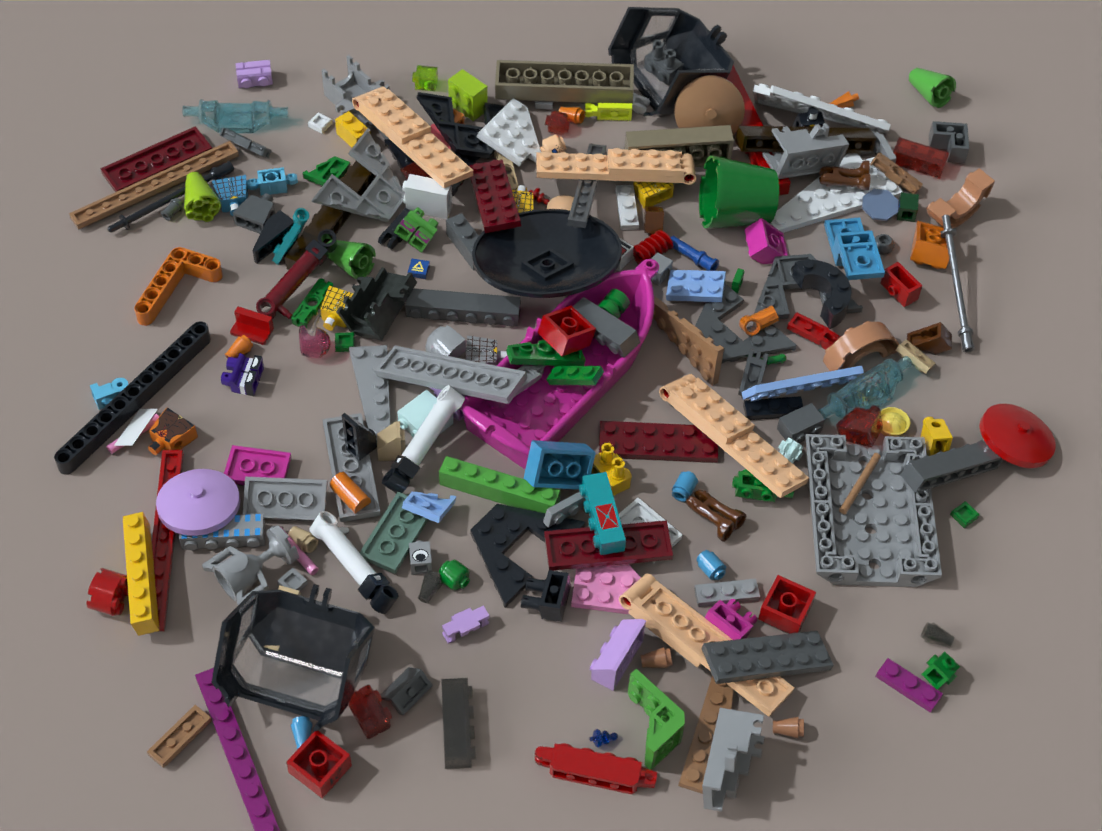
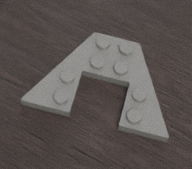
[311,128,405,222]

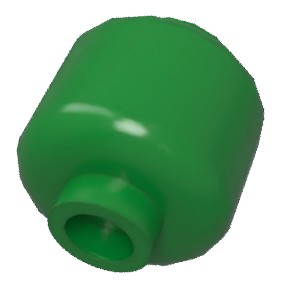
[439,560,470,591]

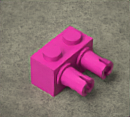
[705,599,757,640]

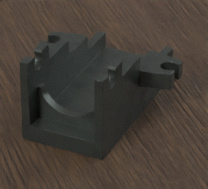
[336,267,417,341]

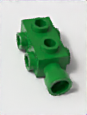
[732,469,794,502]

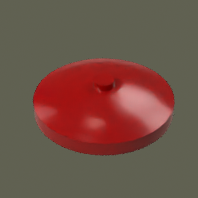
[979,404,1056,468]

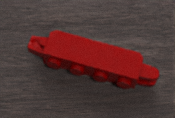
[535,743,657,795]

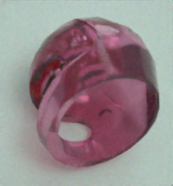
[299,325,331,358]

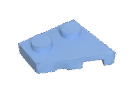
[402,491,456,523]

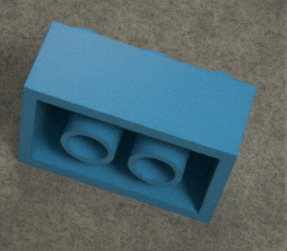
[524,440,596,489]

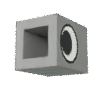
[409,541,432,575]

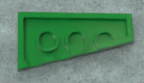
[506,340,586,366]

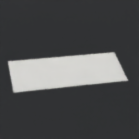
[114,409,158,446]

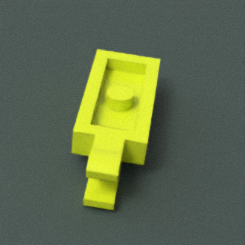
[585,103,632,121]

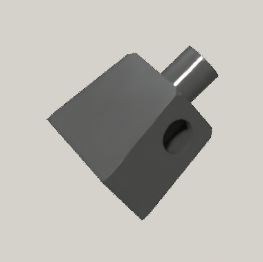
[233,193,275,234]

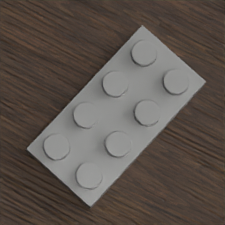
[242,477,328,521]

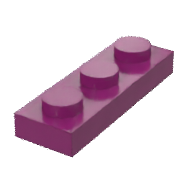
[875,658,943,713]

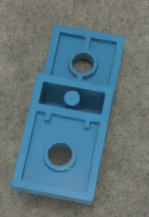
[824,218,885,280]

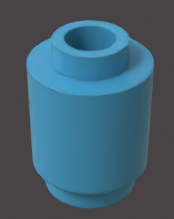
[672,471,698,502]
[696,550,726,580]

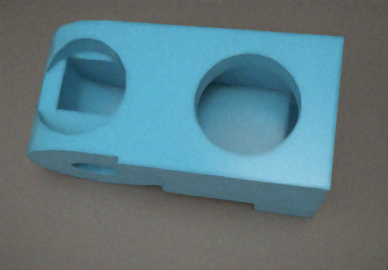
[90,378,129,410]

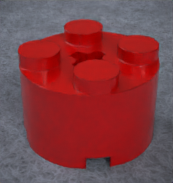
[86,568,128,616]

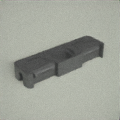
[219,128,272,158]

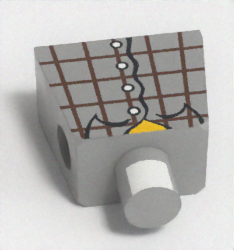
[466,336,507,366]

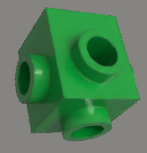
[921,651,960,690]

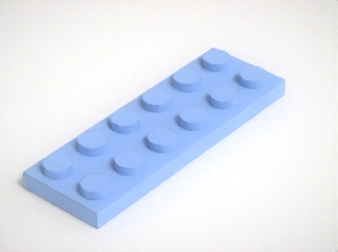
[741,366,864,402]

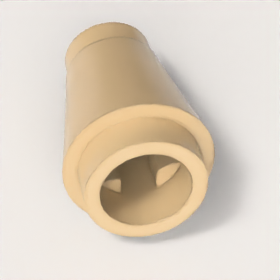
[289,526,318,553]

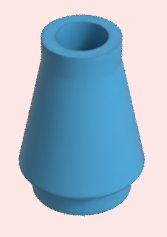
[290,716,313,750]

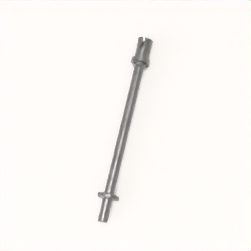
[940,215,975,352]

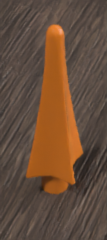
[829,91,859,108]

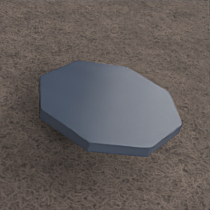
[862,189,898,221]

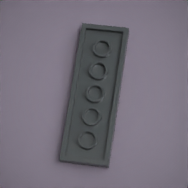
[701,631,834,684]

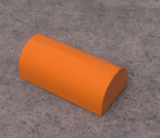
[330,472,371,514]

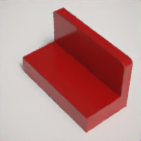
[230,306,274,345]

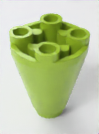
[184,172,221,222]

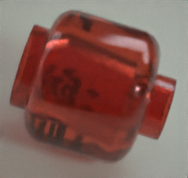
[545,111,571,135]

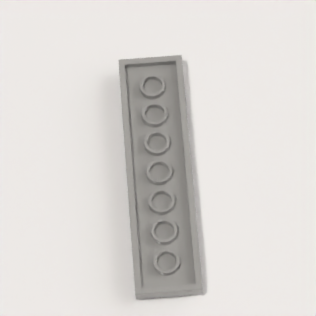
[375,346,528,404]

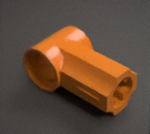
[739,306,779,336]

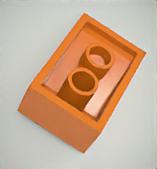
[910,221,949,269]

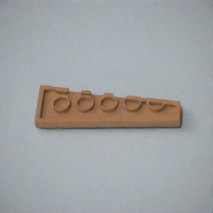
[678,675,734,794]

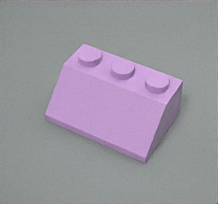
[590,619,646,691]

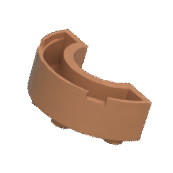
[927,168,995,229]
[823,321,899,371]

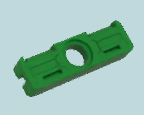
[291,278,333,329]

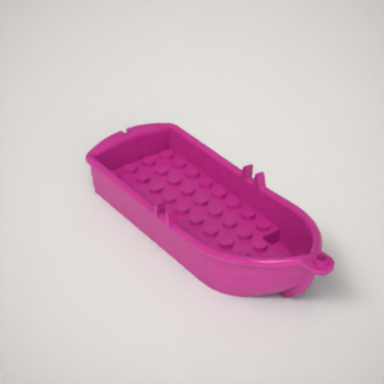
[460,259,659,469]

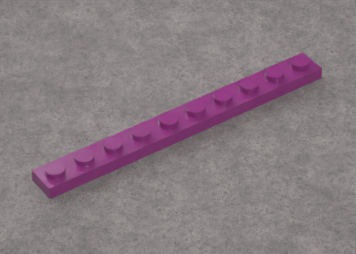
[195,668,280,831]

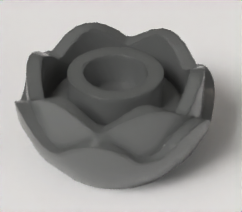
[875,234,895,255]

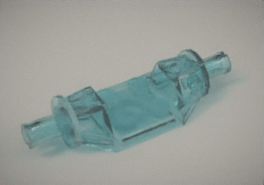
[182,99,289,133]
[818,356,913,420]

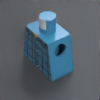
[212,175,248,216]

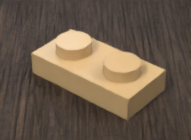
[896,340,936,374]

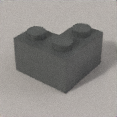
[929,121,969,164]

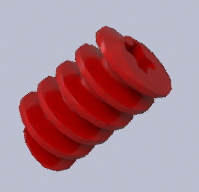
[633,230,673,264]

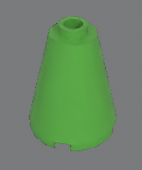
[909,68,956,108]
[326,240,376,279]

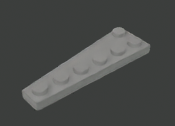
[349,345,390,441]

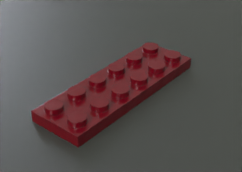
[100,126,212,192]
[469,159,521,233]
[599,421,718,463]
[544,520,673,571]

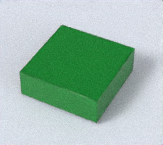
[731,268,745,294]
[335,332,355,352]
[950,501,980,528]

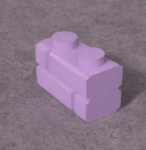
[235,60,273,88]

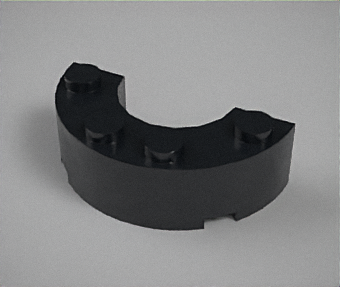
[792,259,852,329]

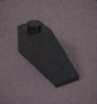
[252,210,294,264]
[341,413,377,461]

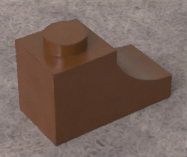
[644,206,664,236]
[907,322,952,355]

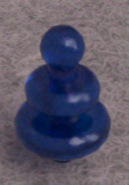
[589,729,618,748]

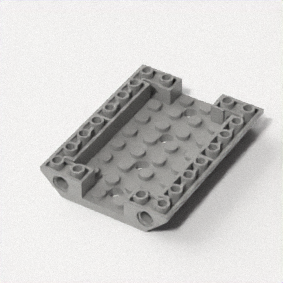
[805,434,942,587]

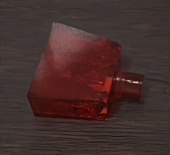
[836,405,883,448]

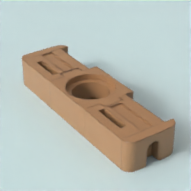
[870,153,923,194]

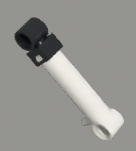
[382,385,465,494]
[310,511,399,614]

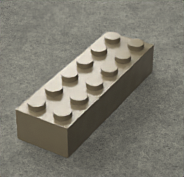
[624,125,734,167]

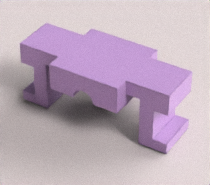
[442,606,489,644]

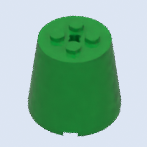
[699,156,779,229]

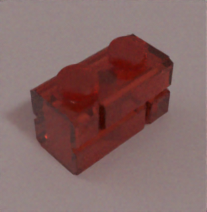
[348,685,392,739]

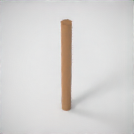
[839,453,881,515]

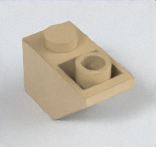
[377,421,406,461]

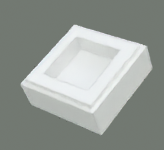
[308,113,333,134]

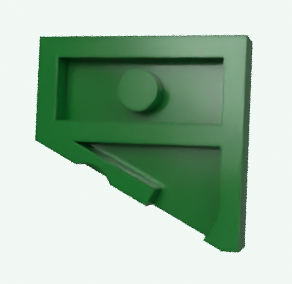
[303,156,351,186]

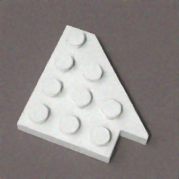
[477,98,541,167]

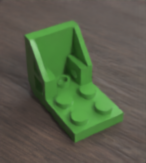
[628,669,685,770]

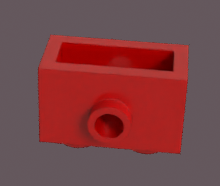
[880,262,923,307]

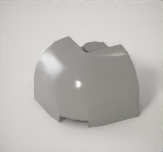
[425,325,466,358]

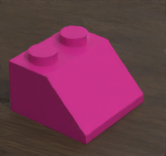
[745,218,789,264]

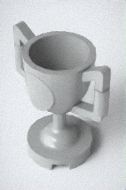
[202,525,299,605]

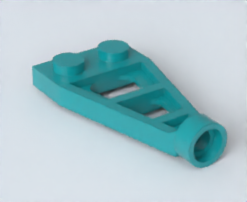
[272,208,309,265]

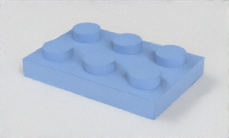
[666,270,726,302]

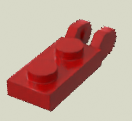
[786,312,841,350]

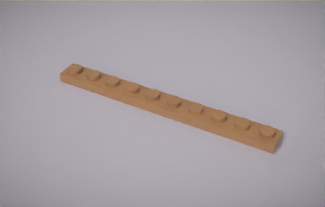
[69,141,239,230]

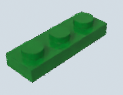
[546,366,604,385]

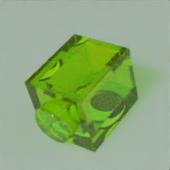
[412,65,438,91]

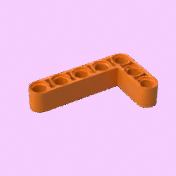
[134,247,223,326]

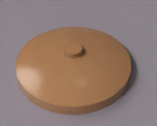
[674,76,745,135]

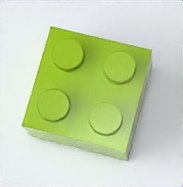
[448,69,488,121]

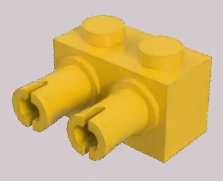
[591,443,632,496]

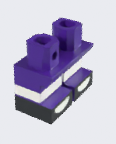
[221,353,264,397]

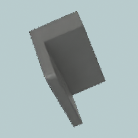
[380,667,433,715]

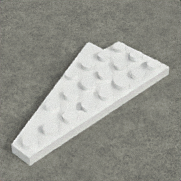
[753,84,891,134]
[770,153,902,233]

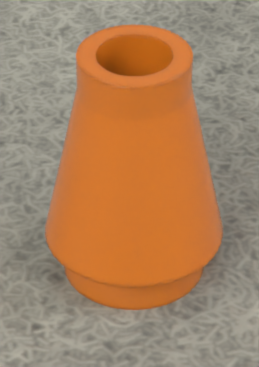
[558,107,585,124]
[225,335,254,358]

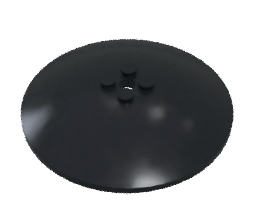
[472,209,622,298]

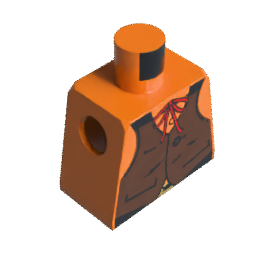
[148,407,198,455]

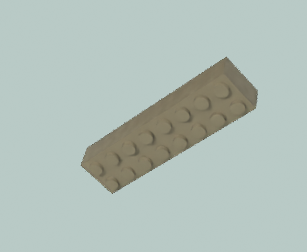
[495,60,634,104]

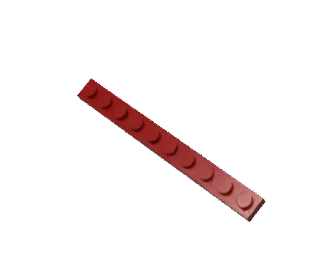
[152,450,184,631]

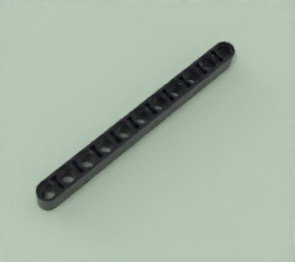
[54,321,211,475]

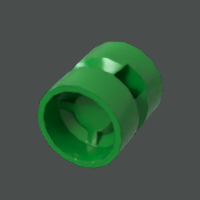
[597,289,630,319]

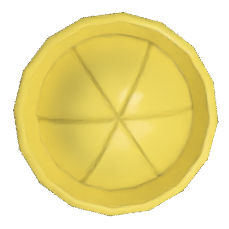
[876,407,911,437]

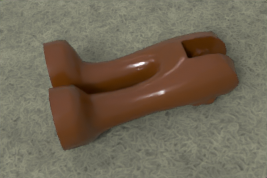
[819,160,870,191]
[686,489,747,542]

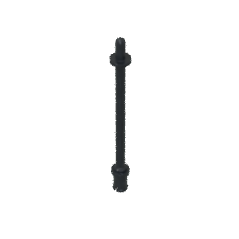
[108,161,234,233]

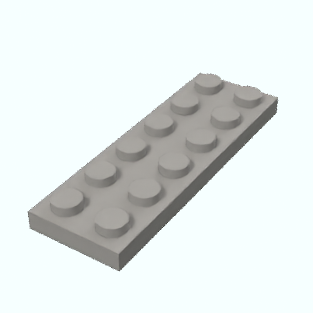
[322,413,381,522]

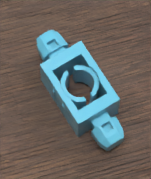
[247,167,298,196]

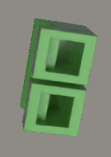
[394,207,438,253]

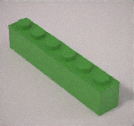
[439,456,560,513]

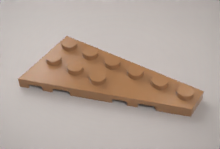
[653,296,724,386]

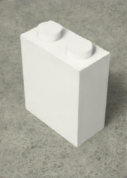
[402,174,452,219]

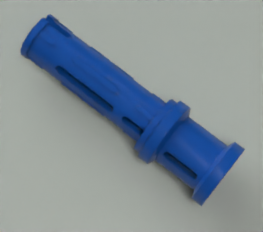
[671,236,719,271]

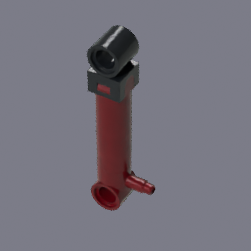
[256,229,337,319]

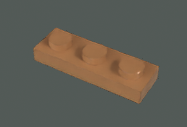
[147,705,212,768]

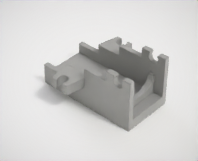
[322,55,390,131]
[762,123,849,179]
[702,708,765,812]

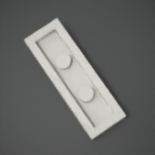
[615,185,639,230]

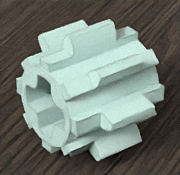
[778,437,804,463]

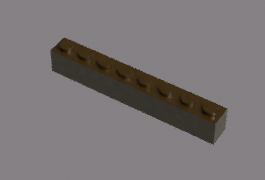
[735,126,877,154]
[284,161,376,270]

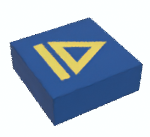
[408,258,430,279]

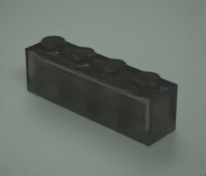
[441,678,476,769]

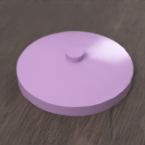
[156,469,240,536]

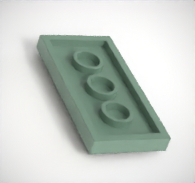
[360,492,429,574]

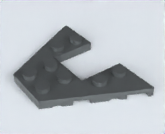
[752,254,863,322]
[695,284,797,364]

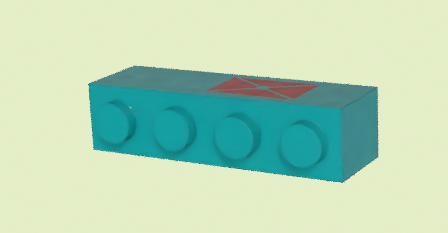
[579,472,626,555]

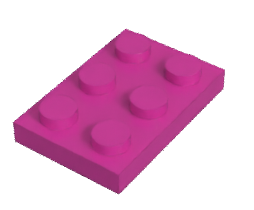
[224,445,291,485]

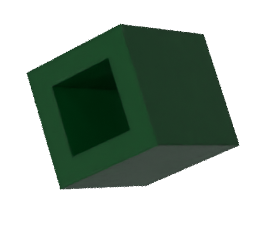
[897,192,919,222]

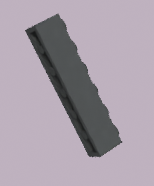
[406,288,521,326]
[901,440,1004,493]

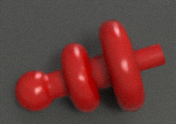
[529,188,550,206]

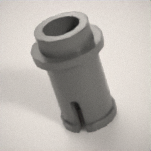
[161,198,183,221]

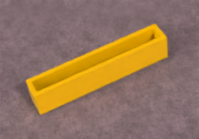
[123,512,159,636]

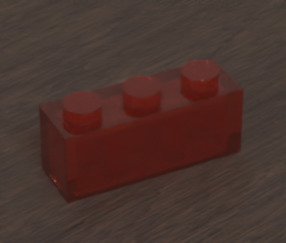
[893,137,949,179]

